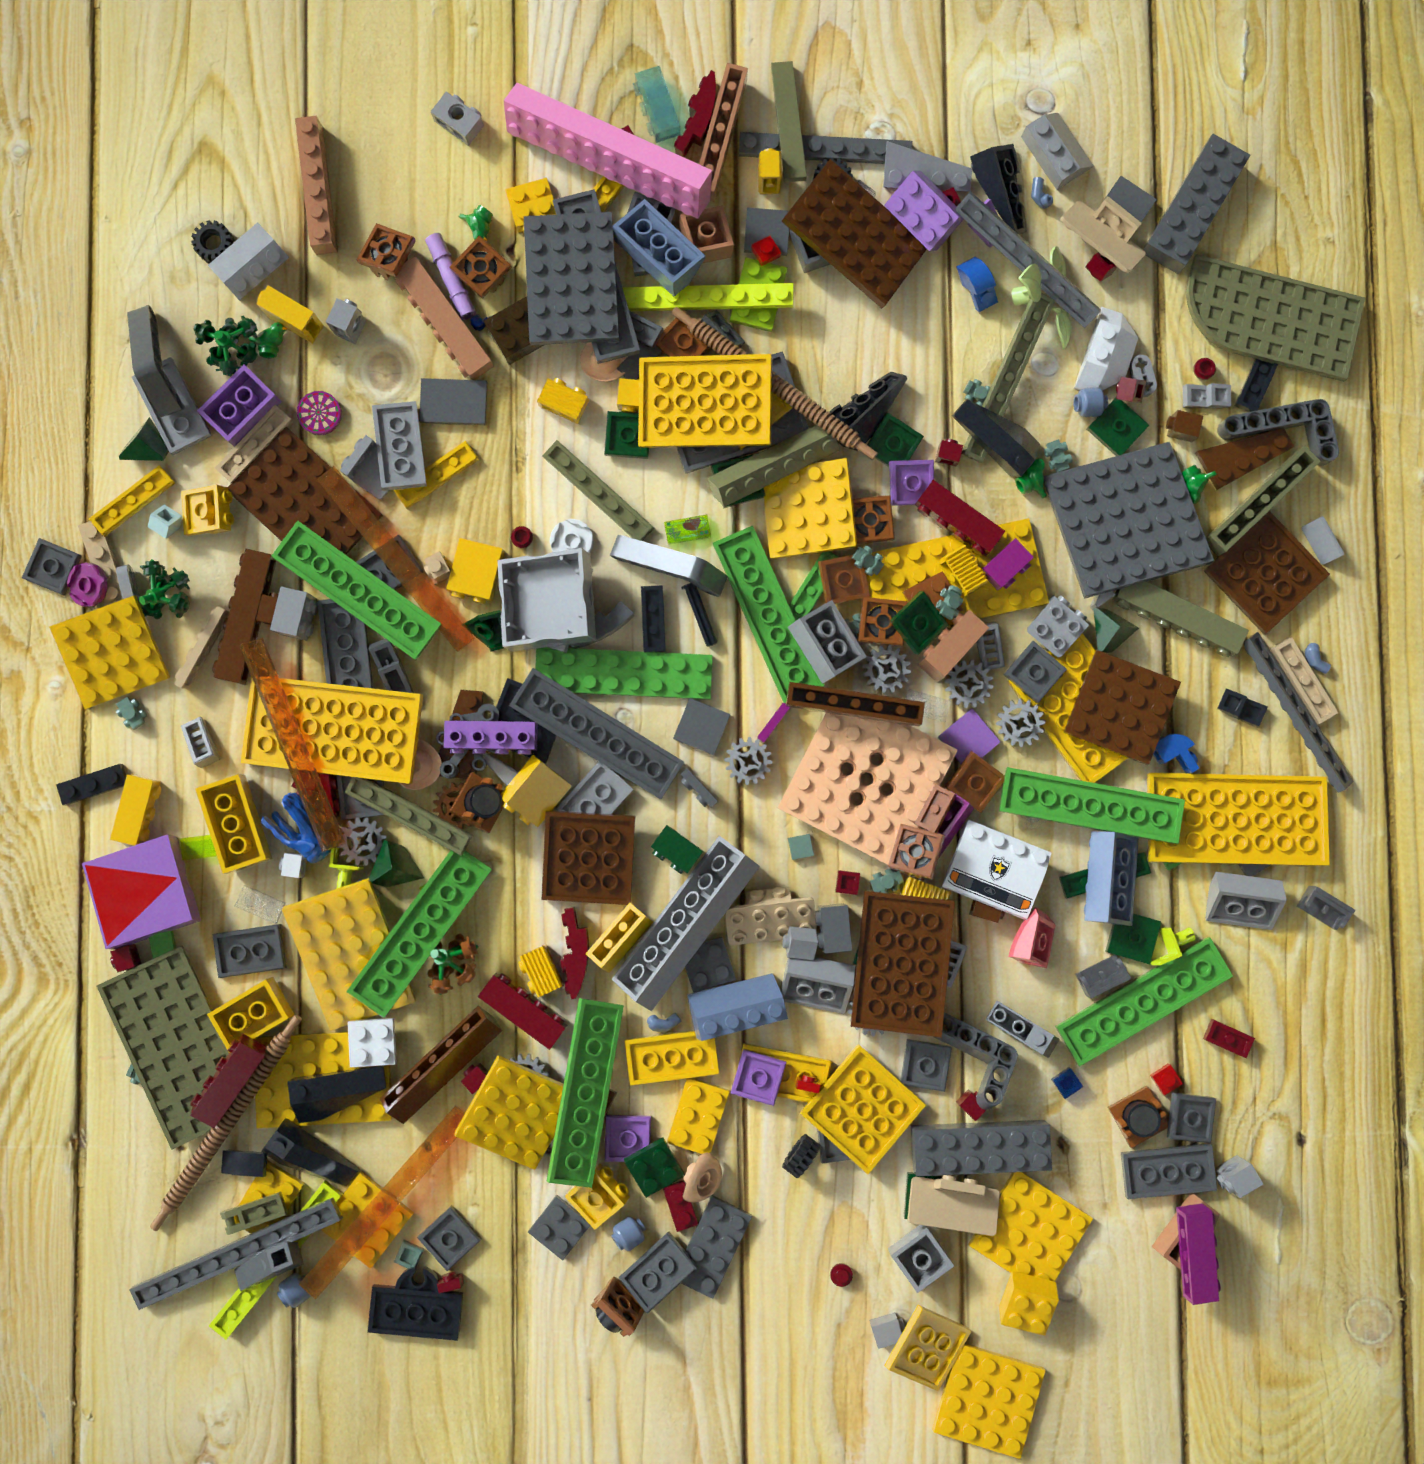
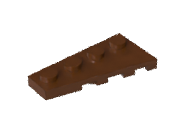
[1195,428,1295,491]
[438,690,484,779]

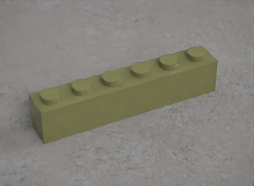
[708,424,839,507]
[1205,446,1320,556]
[1112,582,1249,657]

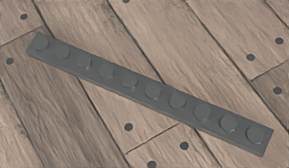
[129,1197,343,1310]

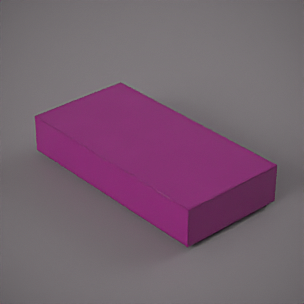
[757,703,790,743]

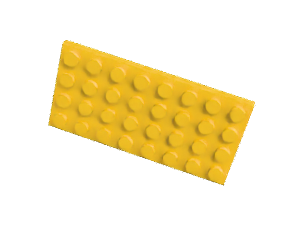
[865,518,1049,632]
[241,675,423,784]
[1147,773,1330,866]

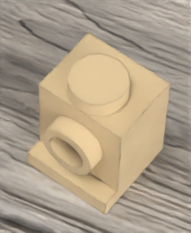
[424,551,451,585]

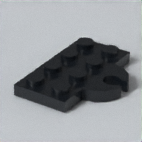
[367,1266,463,1341]

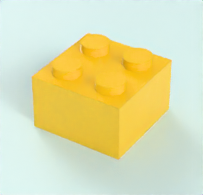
[999,1271,1059,1336]

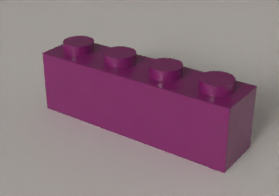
[904,791,974,881]
[1176,1203,1221,1305]

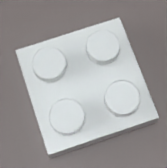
[348,1018,397,1067]

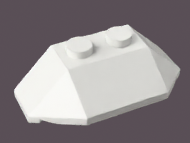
[1074,307,1138,391]

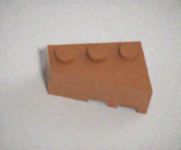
[918,610,989,682]
[1152,1193,1220,1270]

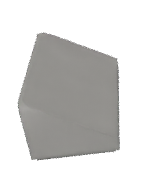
[1302,516,1344,565]

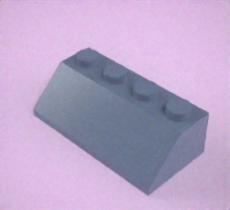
[612,199,705,297]
[1084,831,1139,926]
[687,973,788,1041]

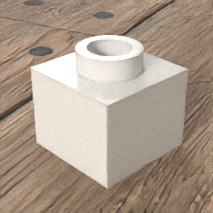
[279,853,307,878]

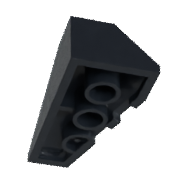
[970,144,1027,234]
[830,372,907,451]
[952,399,1040,477]
[288,1065,387,1123]
[261,1118,359,1187]

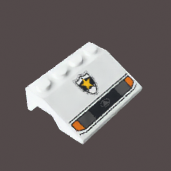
[942,819,1051,920]

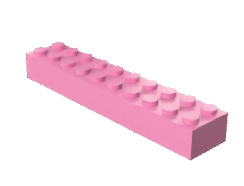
[504,83,712,219]

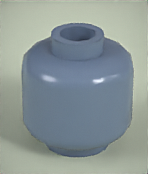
[1073,388,1108,417]
[611,1216,646,1251]
[277,1273,313,1308]

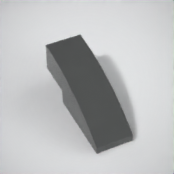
[569,601,635,649]
[369,638,414,693]

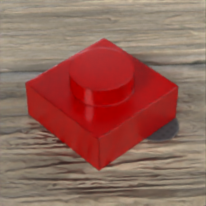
[751,235,781,266]
[1150,1063,1183,1096]
[795,1074,821,1094]

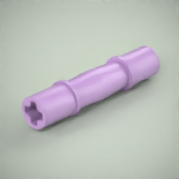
[425,233,476,320]

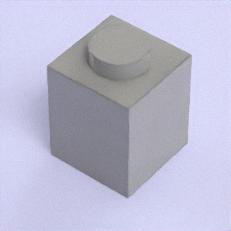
[782,926,818,960]
[869,1312,905,1349]

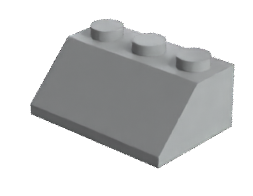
[1021,113,1093,190]
[208,222,289,301]
[1205,872,1287,930]
[781,957,855,1014]

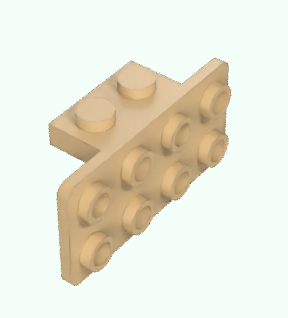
[1061,196,1146,273]
[725,887,817,945]
[908,1175,1000,1236]

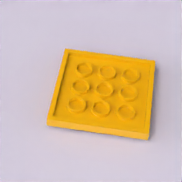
[764,458,857,559]
[49,595,170,709]
[800,1045,926,1174]
[454,1055,564,1170]
[968,1172,1093,1282]
[932,1343,1046,1459]

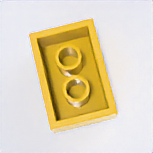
[207,977,295,1053]

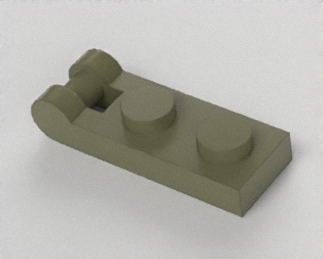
[220,1191,288,1235]

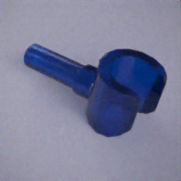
[470,314,493,331]

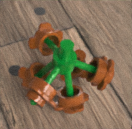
[427,934,478,995]

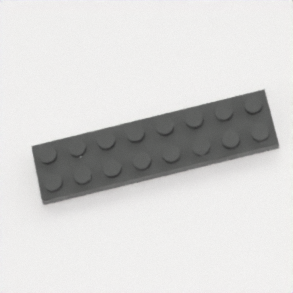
[552,189,640,364]
[509,668,684,799]

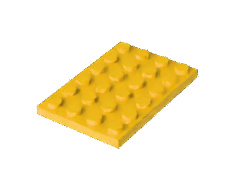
[638,354,772,448]
[1007,633,1128,783]
[282,878,416,1031]
[254,1031,393,1129]

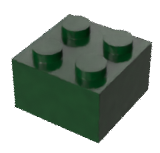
[651,825,703,874]

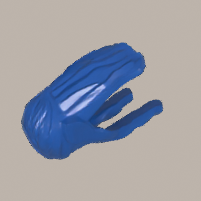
[261,792,333,863]

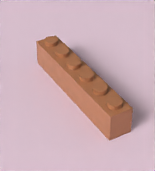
[699,63,748,202]
[295,115,338,255]
[395,256,494,380]

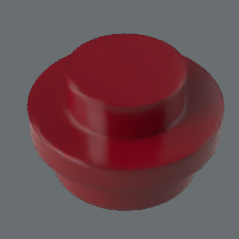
[1193,358,1216,380]
[511,526,533,548]
[830,1263,853,1287]

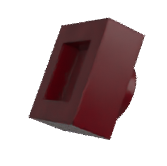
[835,870,860,895]
[437,1272,464,1293]

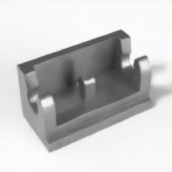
[1297,886,1355,930]
[1075,955,1131,998]

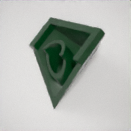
[119,417,169,461]
[1093,608,1139,653]
[462,610,504,652]
[369,840,424,887]

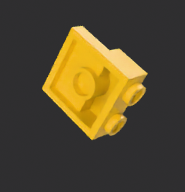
[505,177,556,233]
[181,485,234,536]
[564,1163,630,1230]

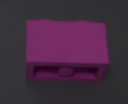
[982,538,1034,591]

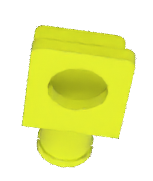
[329,841,364,889]
[1151,927,1195,965]

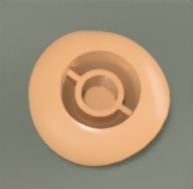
[580,342,628,382]
[400,739,441,790]
[683,1153,722,1203]

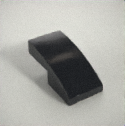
[1217,688,1268,728]
[221,1149,268,1177]

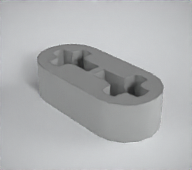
[1129,355,1157,397]
[116,564,140,604]

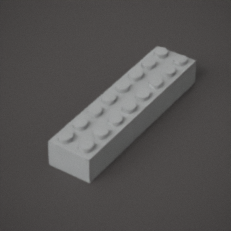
[612,836,760,1011]

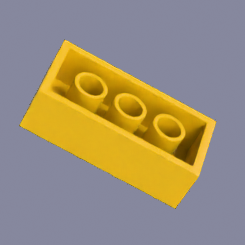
[195,774,273,874]

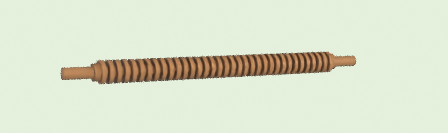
[672,307,878,460]
[150,1015,302,1231]

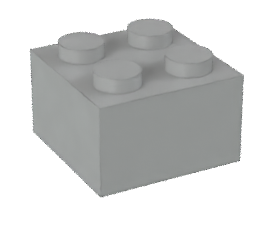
[270,587,318,641]
[888,1225,954,1293]

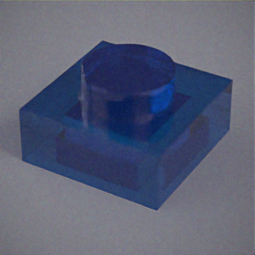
[1051,1067,1083,1099]

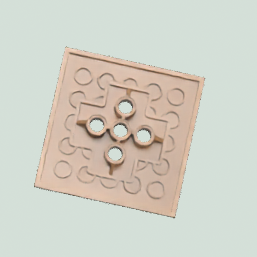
[777,713,958,865]

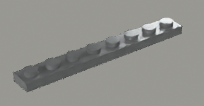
[739,132,913,164]
[955,191,1101,328]
[1243,632,1354,793]

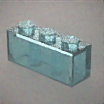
[632,65,681,143]

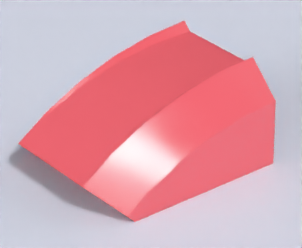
[1008,907,1056,968]

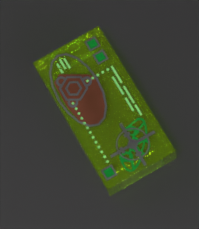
[664,514,711,545]

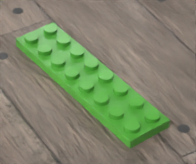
[271,521,442,660]
[713,525,825,703]
[535,647,713,700]
[999,767,1185,844]
[346,850,492,1018]
[1055,937,1233,1066]
[547,998,624,1188]

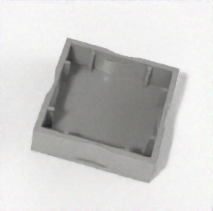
[497,548,596,652]

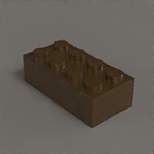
[484,296,544,365]

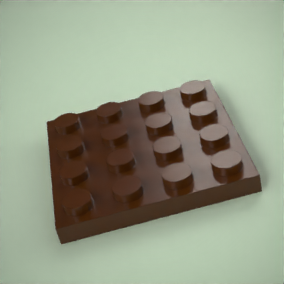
[1203,510,1330,634]
[1063,650,1181,765]
[541,811,636,905]

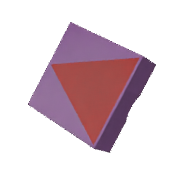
[82,834,201,950]

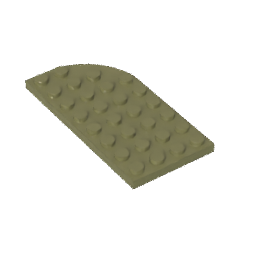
[1186,254,1365,382]
[96,946,229,1150]

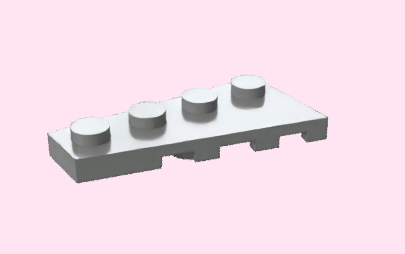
[883,141,972,191]

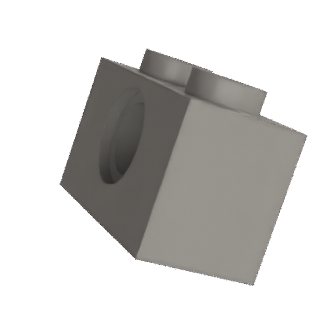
[431,92,484,146]
[326,298,366,344]
[1215,1155,1263,1198]

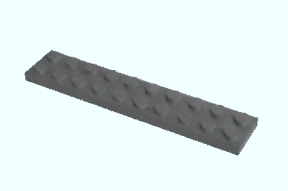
[317,599,385,820]

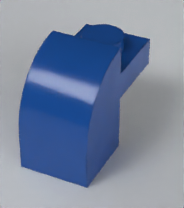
[956,257,998,312]
[1153,734,1199,774]

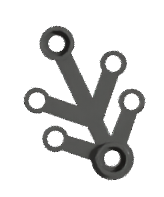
[436,704,499,779]

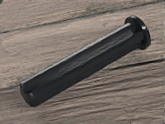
[681,583,717,647]

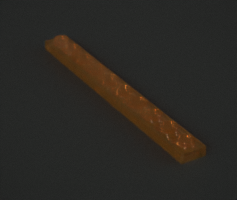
[317,466,475,652]
[240,638,346,852]
[299,1105,465,1300]

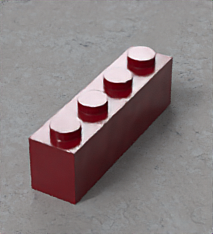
[915,480,1005,557]
[477,973,568,1050]
[190,1034,267,1128]

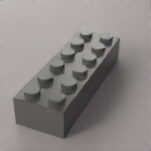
[1143,134,1250,274]
[911,1120,1052,1176]

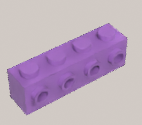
[444,721,538,755]

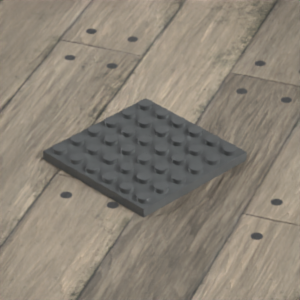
[1044,442,1214,599]

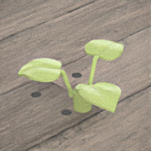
[1012,246,1072,349]

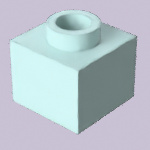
[148,504,182,539]

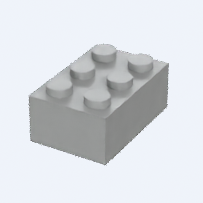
[788,600,867,684]

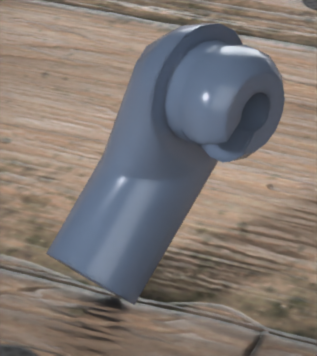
[1031,177,1053,208]
[1305,643,1331,674]
[647,1013,682,1033]

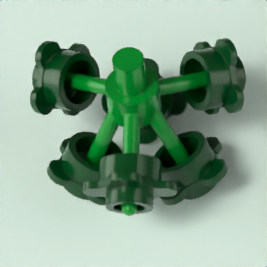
[194,315,258,377]
[139,559,190,619]

